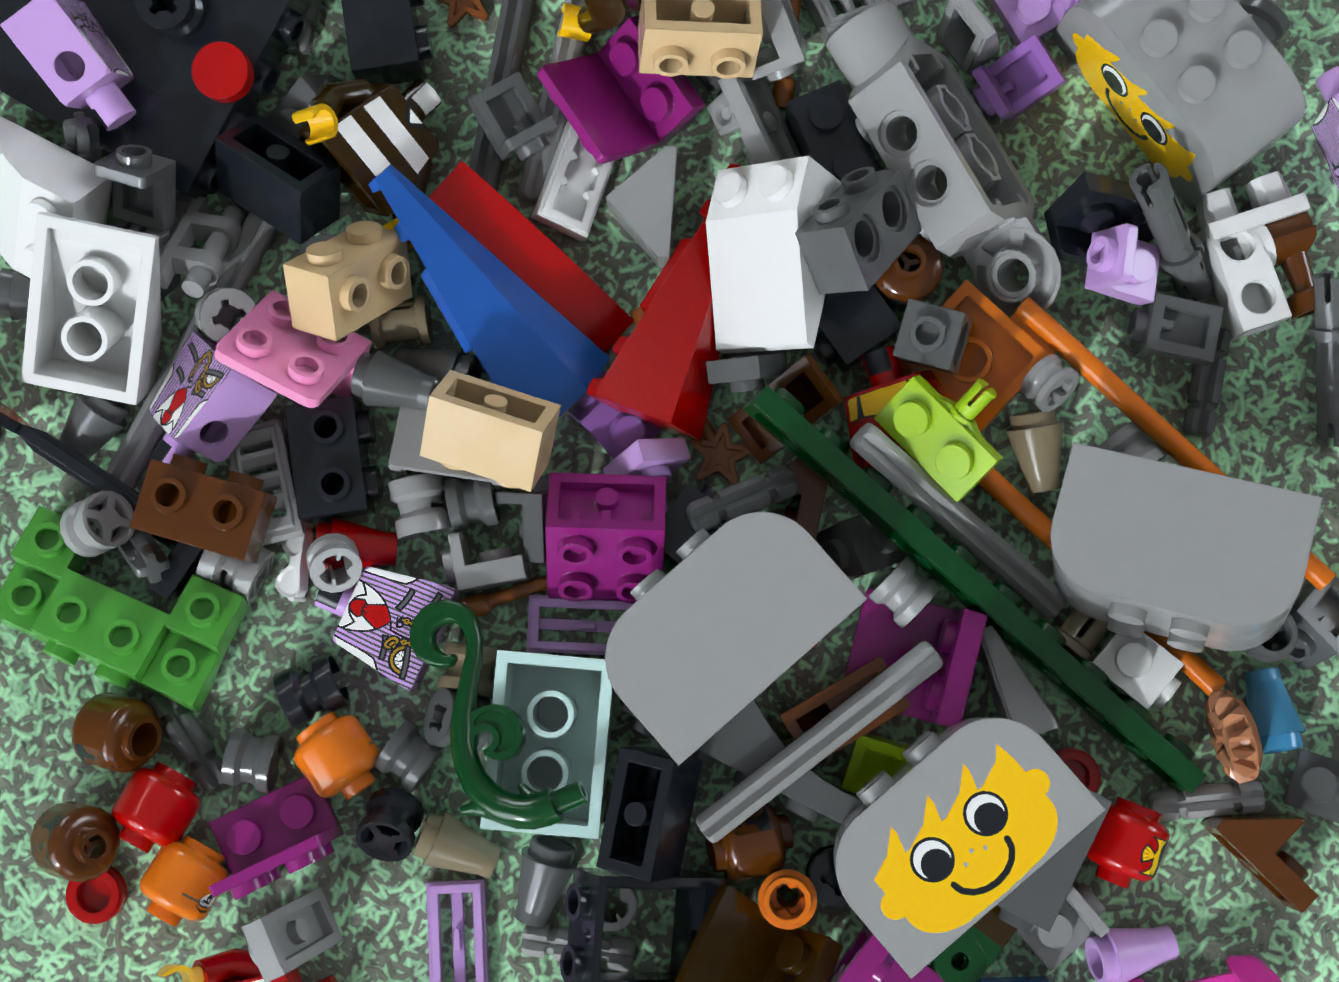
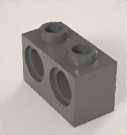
[795,167,922,295]

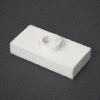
[531,120,615,241]

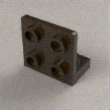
[675,884,844,982]

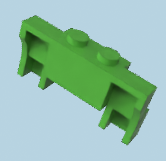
[0,505,250,713]

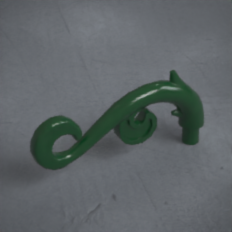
[409,599,589,830]

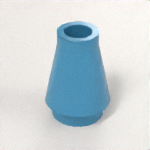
[1244,668,1306,755]

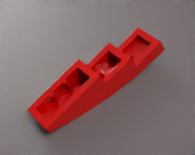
[429,161,634,354]

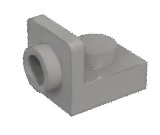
[752,0,807,81]
[442,532,532,593]
[1016,883,1110,972]

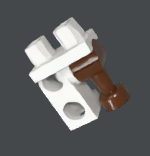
[1195,171,1317,342]

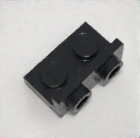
[1044,171,1177,266]

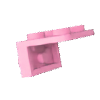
[215,290,372,408]

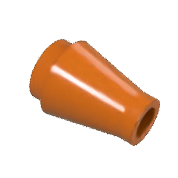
[758,869,817,930]

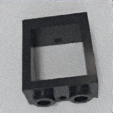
[560,867,726,982]

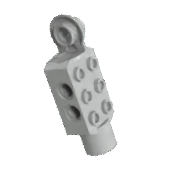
[826,1,1062,318]

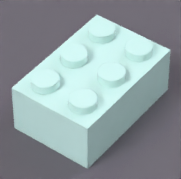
[480,650,615,839]

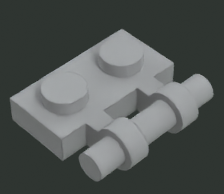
[129,193,245,298]

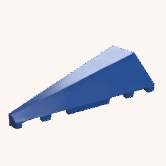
[368,164,610,417]

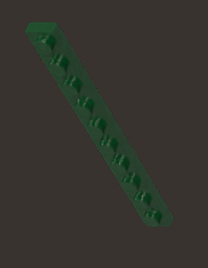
[743,386,1207,793]

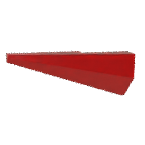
[586,164,741,441]

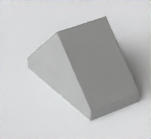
[605,146,678,268]

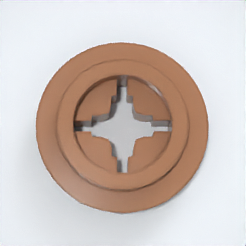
[1204,689,1263,784]

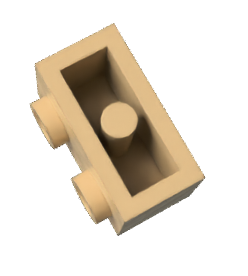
[638,0,763,79]
[283,220,413,341]
[420,370,561,492]

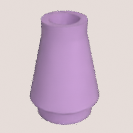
[1085,925,1179,982]

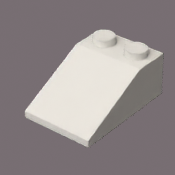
[0,116,112,278]
[706,156,841,354]
[21,211,162,405]

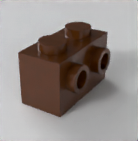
[129,454,278,564]

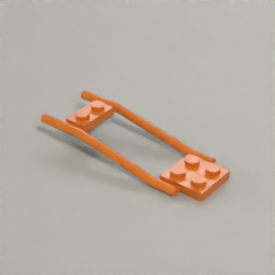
[899,279,1336,697]

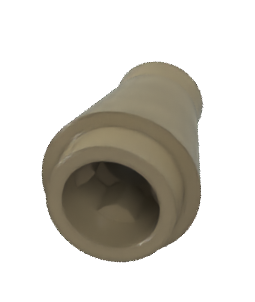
[1006,409,1063,493]
[411,811,502,879]

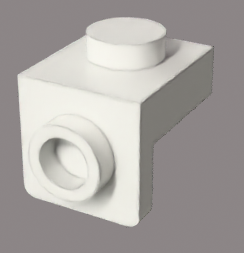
[1092,633,1184,710]

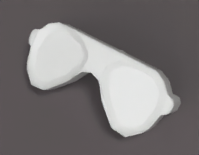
[275,522,314,602]

